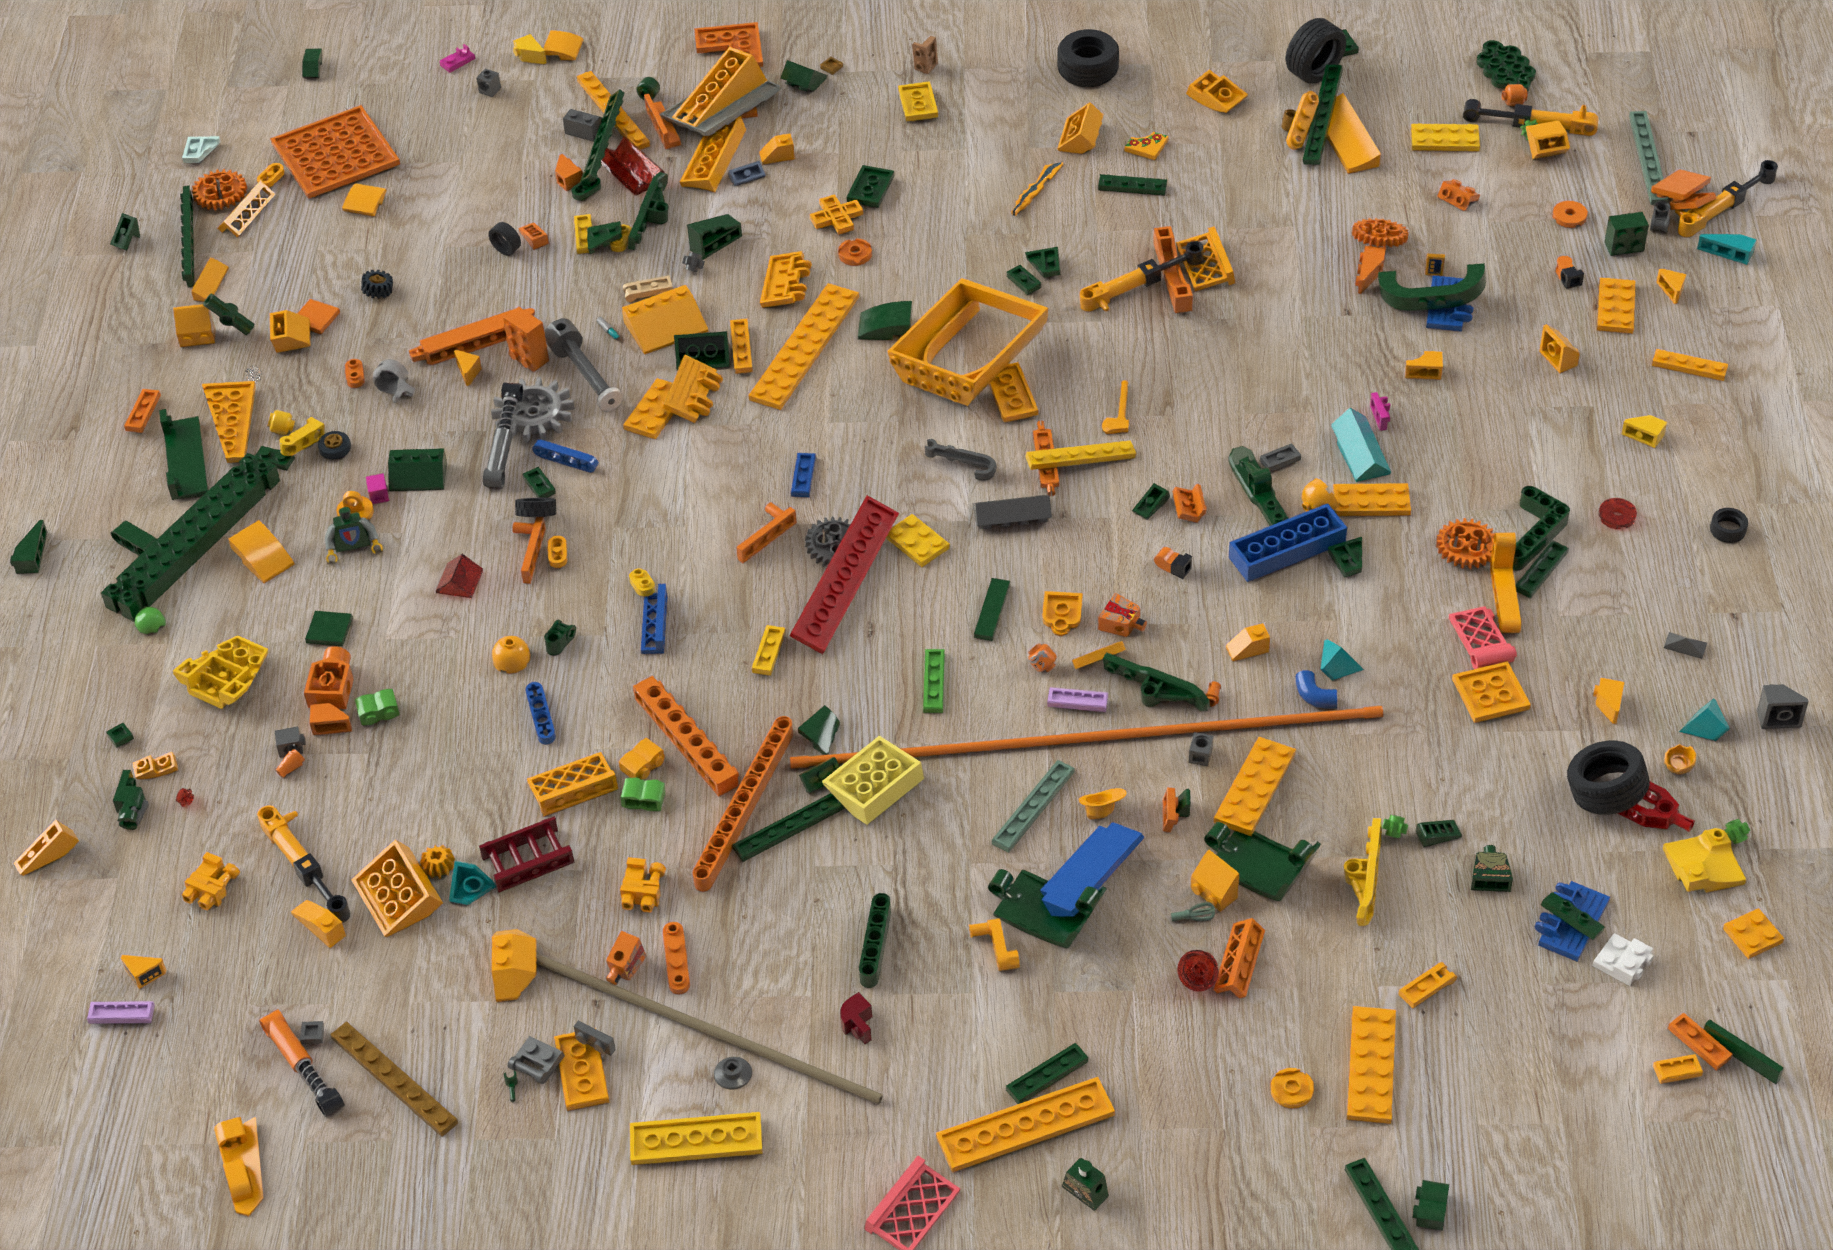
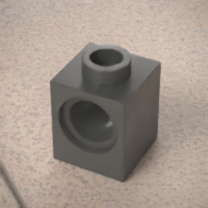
[476,68,501,97]
[275,726,306,758]
[1189,732,1214,766]

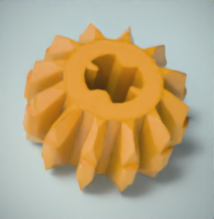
[420,845,455,879]

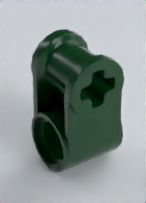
[544,619,576,656]

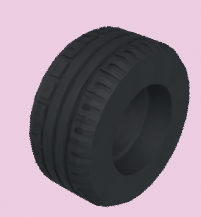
[1057,29,1119,87]

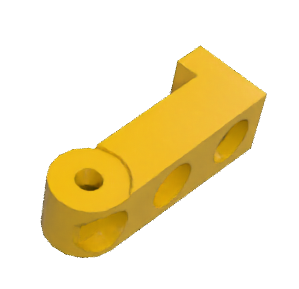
[279,417,325,456]

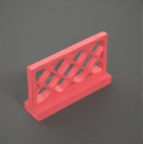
[864,1155,960,1250]

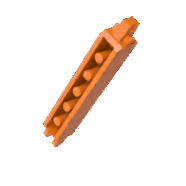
[409,308,535,365]

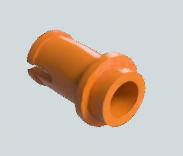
[1205,681,1221,707]

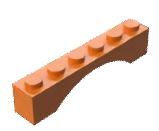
[1153,226,1193,313]

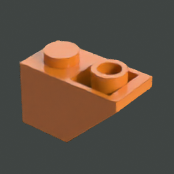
[555,154,583,191]

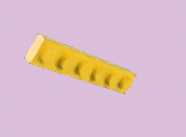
[1026,440,1136,470]

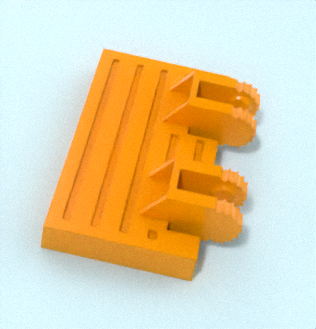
[760,251,812,308]
[662,355,723,423]

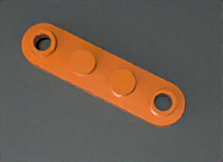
[663,922,690,995]

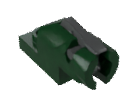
[113,770,149,830]

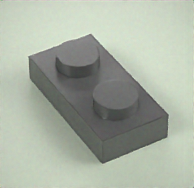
[1260,443,1301,472]
[573,1020,616,1056]

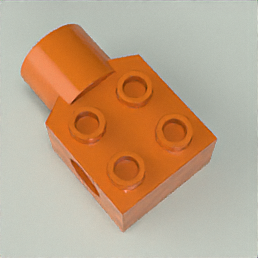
[304,646,354,709]

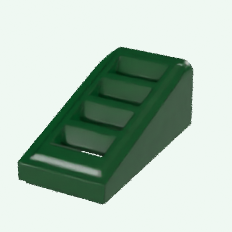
[1416,820,1462,848]

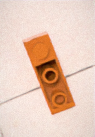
[1355,245,1386,294]

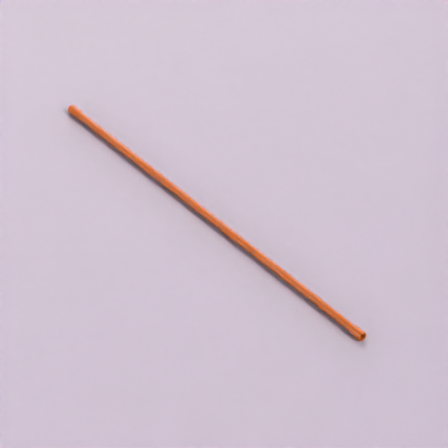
[790,705,1383,769]

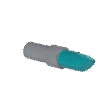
[596,317,620,339]

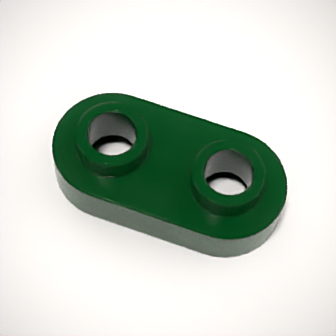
[571,177,601,201]

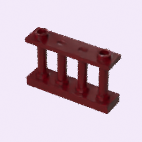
[479,816,575,893]

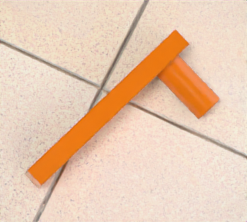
[736,502,797,563]
[512,517,546,584]

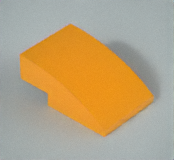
[1186,69,1248,113]
[228,520,295,583]

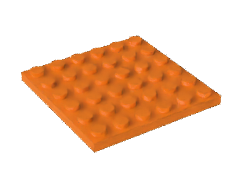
[270,105,400,199]

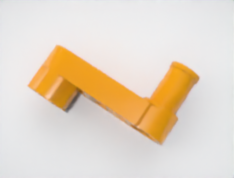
[969,918,1020,971]

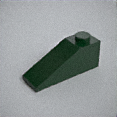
[10,520,48,574]

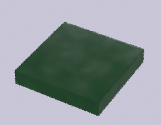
[305,611,353,647]

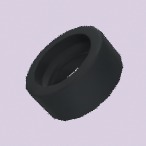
[488,222,521,256]
[1710,507,1748,543]

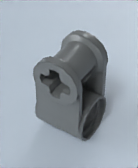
[1650,201,1670,233]

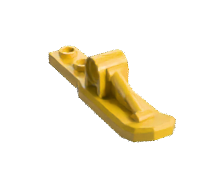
[1344,818,1382,926]

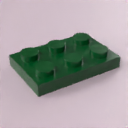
[846,165,895,208]

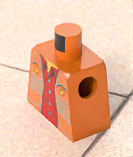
[1098,593,1147,637]
[606,931,647,985]

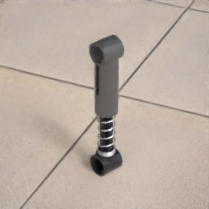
[483,382,523,488]

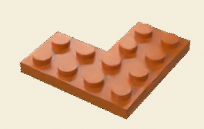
[694,22,763,67]

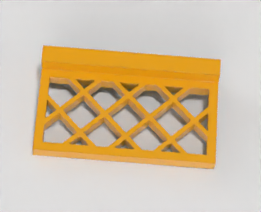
[1176,226,1236,291]
[527,752,618,817]

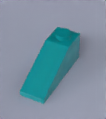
[1697,234,1757,265]

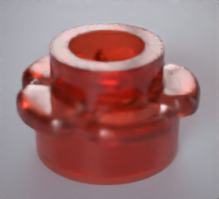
[176,788,194,807]

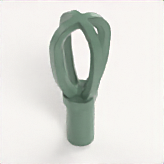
[1171,902,1215,921]

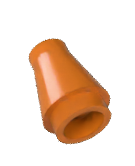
[275,749,305,778]

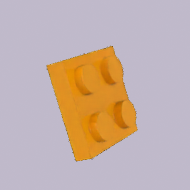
[1723,908,1784,959]

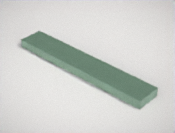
[992,760,1075,853]

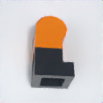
[1555,256,1584,289]
[1154,547,1192,579]

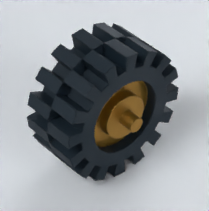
[361,270,393,299]

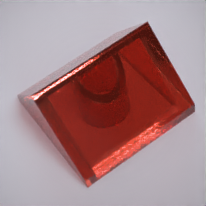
[435,553,483,598]

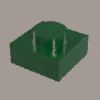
[106,723,134,748]

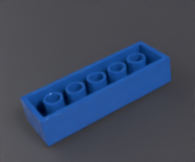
[1229,504,1347,582]

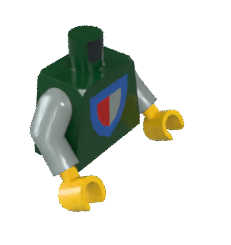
[325,507,383,563]

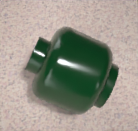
[636,77,660,100]

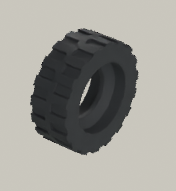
[515,498,556,517]

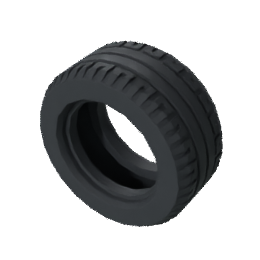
[1285,18,1346,84]
[1567,740,1650,815]

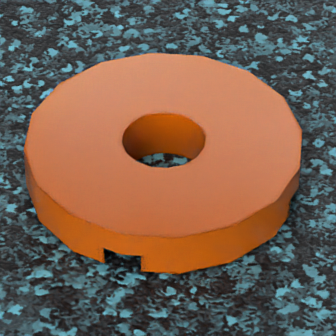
[1552,201,1588,228]
[838,238,872,266]

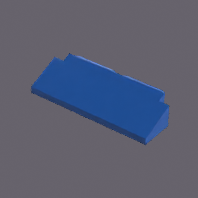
[1041,822,1144,916]

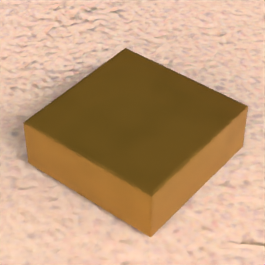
[820,56,843,75]

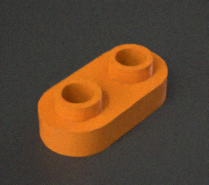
[345,359,365,388]

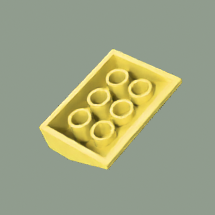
[822,736,924,825]

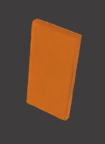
[1651,169,1711,202]

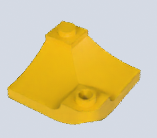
[1663,828,1746,893]

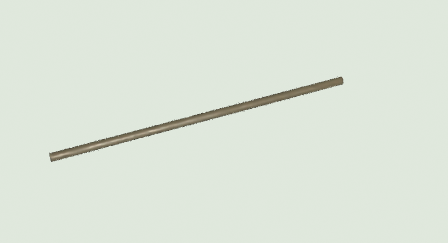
[537,954,883,1104]

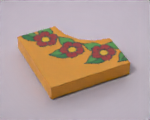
[1124,132,1169,160]

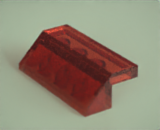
[601,137,665,196]

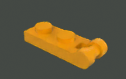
[1398,962,1458,1009]

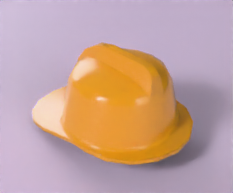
[1079,788,1127,820]

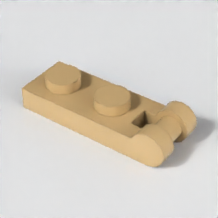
[623,275,673,302]

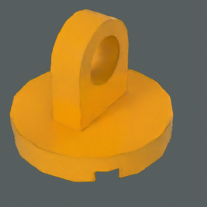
[336,491,374,520]

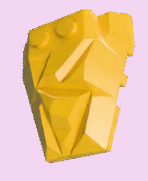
[173,635,269,709]

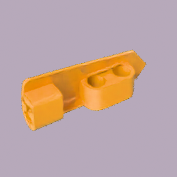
[214,1117,264,1217]

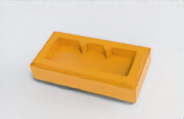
[1653,1054,1703,1084]

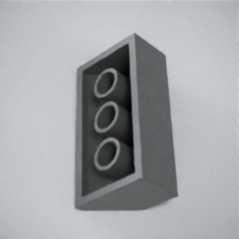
[972,495,1052,529]

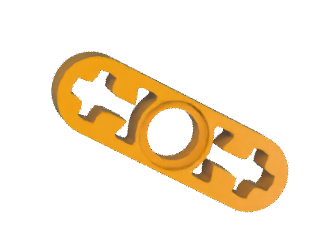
[1072,641,1126,669]

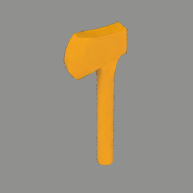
[1102,380,1129,434]

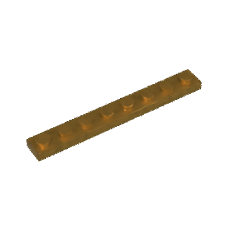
[330,1021,458,1137]

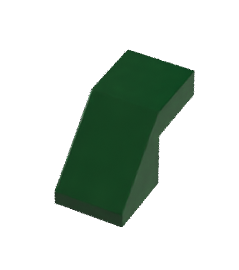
[302,48,322,78]

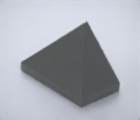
[1664,632,1707,659]

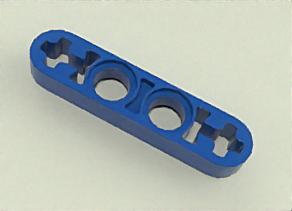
[532,440,599,473]
[525,682,556,745]

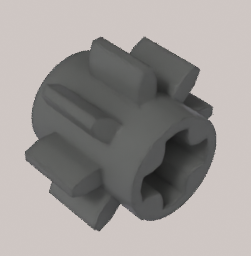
[682,252,705,272]

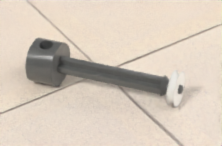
[545,318,623,412]

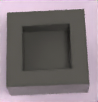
[300,1021,324,1044]

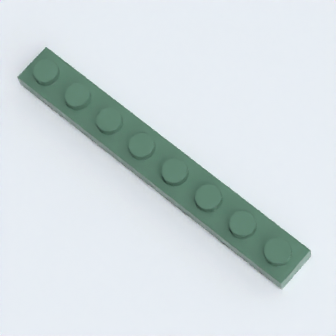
[1629,111,1669,205]

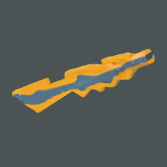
[1011,162,1063,216]

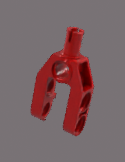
[1617,782,1695,832]

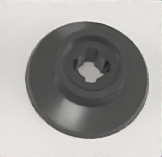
[714,1057,752,1090]

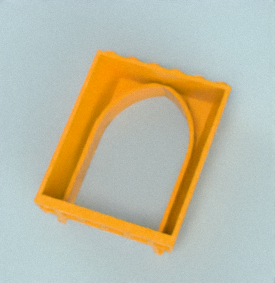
[887,278,1048,406]

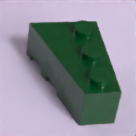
[687,214,742,260]

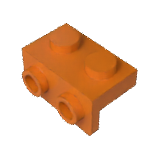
[1437,179,1480,211]
[1172,484,1207,523]

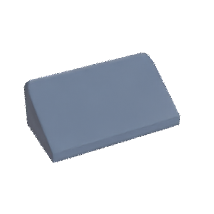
[728,161,766,186]

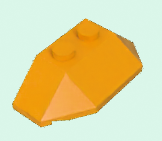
[492,929,537,1002]

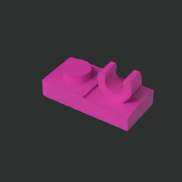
[439,44,475,73]
[1370,392,1391,431]

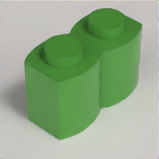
[355,689,400,725]
[621,777,666,811]

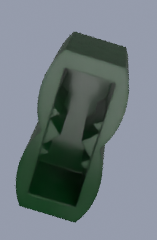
[1412,1180,1450,1231]

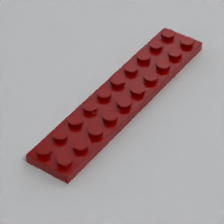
[789,495,899,655]

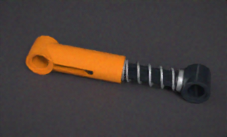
[259,1009,345,1117]

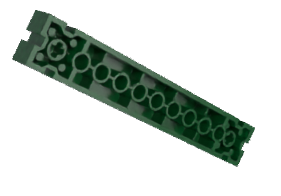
[101,453,280,622]

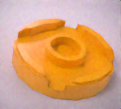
[1270,1068,1314,1108]

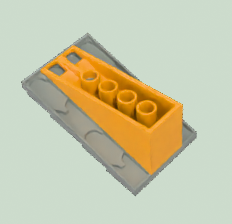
[660,47,782,136]

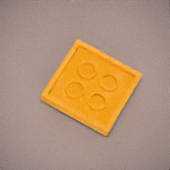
[1452,661,1531,723]

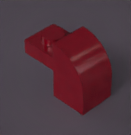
[840,992,873,1044]

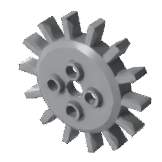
[491,377,575,443]

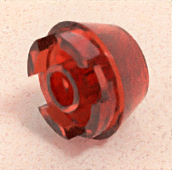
[1177,950,1219,992]

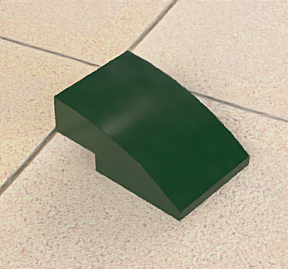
[858,301,913,340]

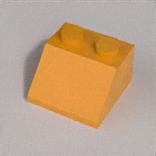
[173,304,216,347]
[1539,324,1580,373]
[1191,850,1239,912]

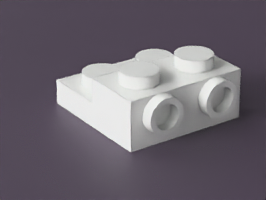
[1592,933,1654,986]

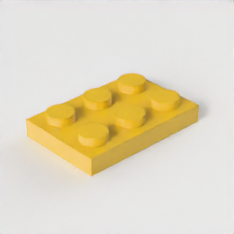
[898,81,938,122]
[886,514,950,567]

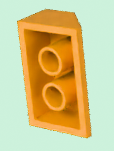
[1057,102,1104,154]

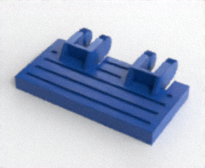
[1426,275,1473,332]
[1534,881,1610,962]

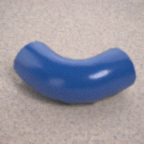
[1295,670,1337,709]

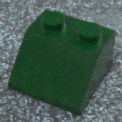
[780,60,828,92]

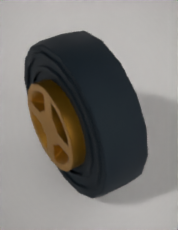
[318,431,351,460]

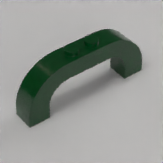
[1378,263,1486,311]

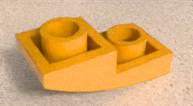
[133,752,178,780]

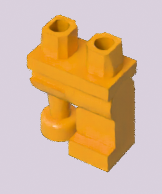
[182,852,240,911]
[620,857,666,913]

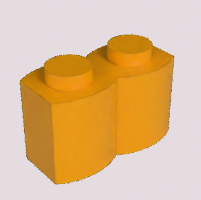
[619,738,665,780]

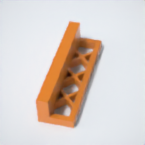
[644,94,681,149]
[1213,918,1265,999]

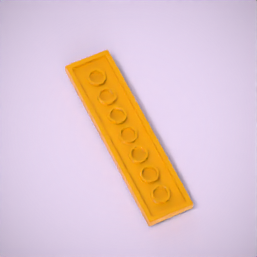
[936,1077,1115,1173]

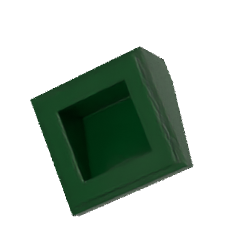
[1176,789,1191,817]

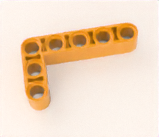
[1490,532,1521,633]

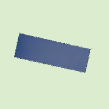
[791,453,816,497]

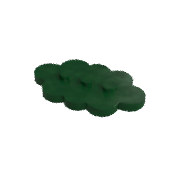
[1476,40,1536,92]

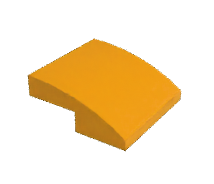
[543,30,584,60]
[342,183,387,217]

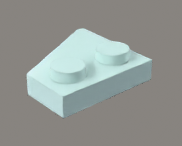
[182,136,221,163]

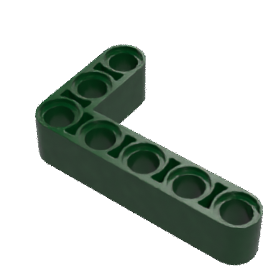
[1512,486,1570,571]

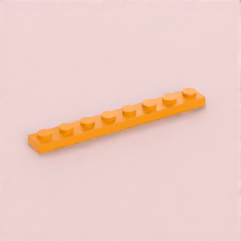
[577,71,650,152]

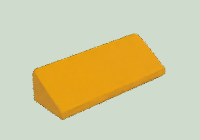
[191,257,229,302]

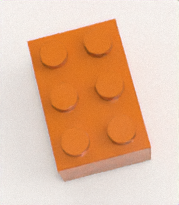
[503,307,549,372]

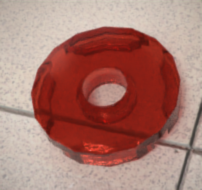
[1598,498,1637,529]

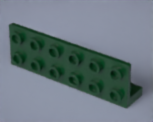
[159,409,208,500]

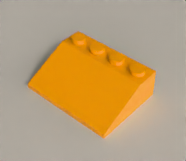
[622,285,709,355]
[351,839,443,937]

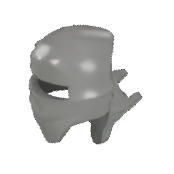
[373,359,415,403]

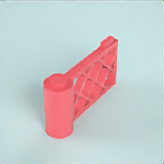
[1449,606,1517,669]

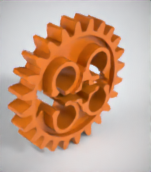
[192,169,247,211]
[1352,218,1409,248]
[1436,518,1495,569]

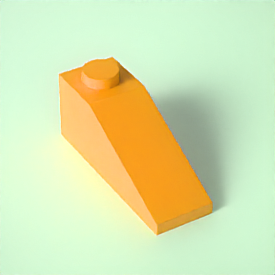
[14,820,79,876]
[291,900,346,948]

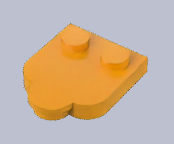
[1042,591,1083,636]

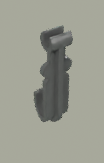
[925,439,997,480]

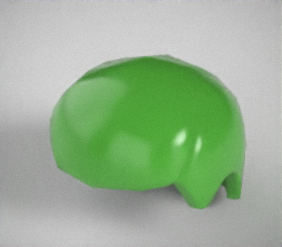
[135,607,166,634]

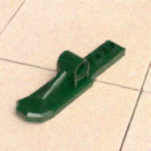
[628,172,669,250]
[1228,446,1289,526]
[1103,652,1210,711]

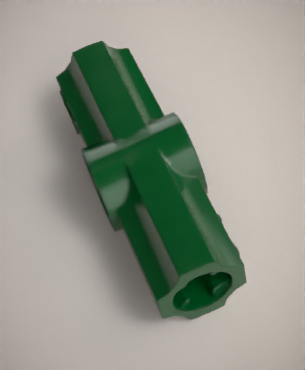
[203,293,255,335]

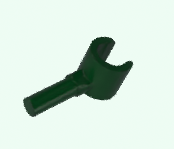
[504,1071,518,1102]

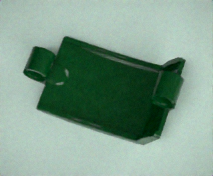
[1204,822,1321,901]
[988,869,1107,948]

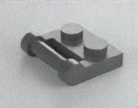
[507,1036,565,1084]

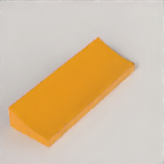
[1327,93,1381,174]
[680,116,747,193]

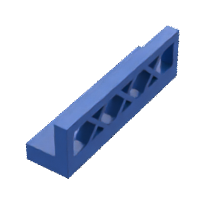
[641,584,668,654]

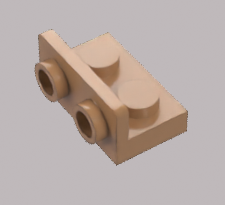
[912,36,938,74]

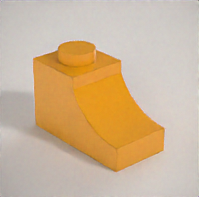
[1405,351,1443,380]

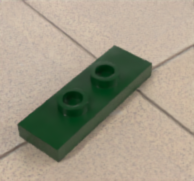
[1541,892,1605,940]

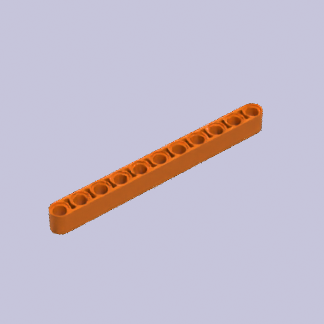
[692,716,793,892]

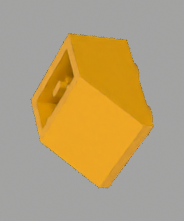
[1526,121,1570,159]
[269,310,311,353]

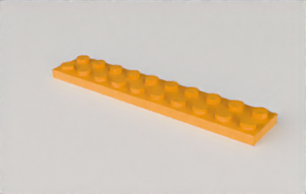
[748,283,859,410]

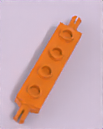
[1033,420,1059,496]

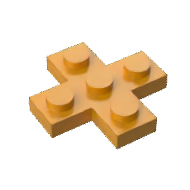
[810,194,863,235]

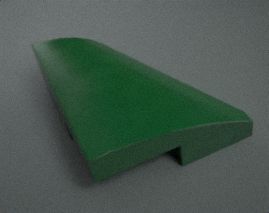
[798,705,840,755]

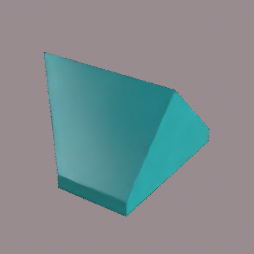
[1320,639,1364,681]
[1679,698,1730,741]
[449,861,496,905]

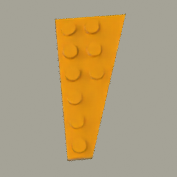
[202,381,256,463]

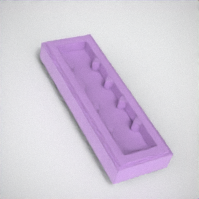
[1047,687,1108,712]
[87,1001,155,1024]

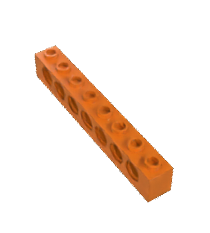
[633,675,739,797]

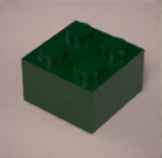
[1604,212,1649,256]

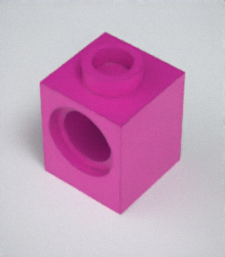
[366,473,389,505]

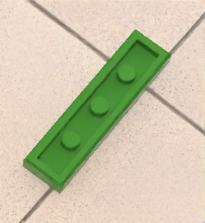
[923,649,945,713]

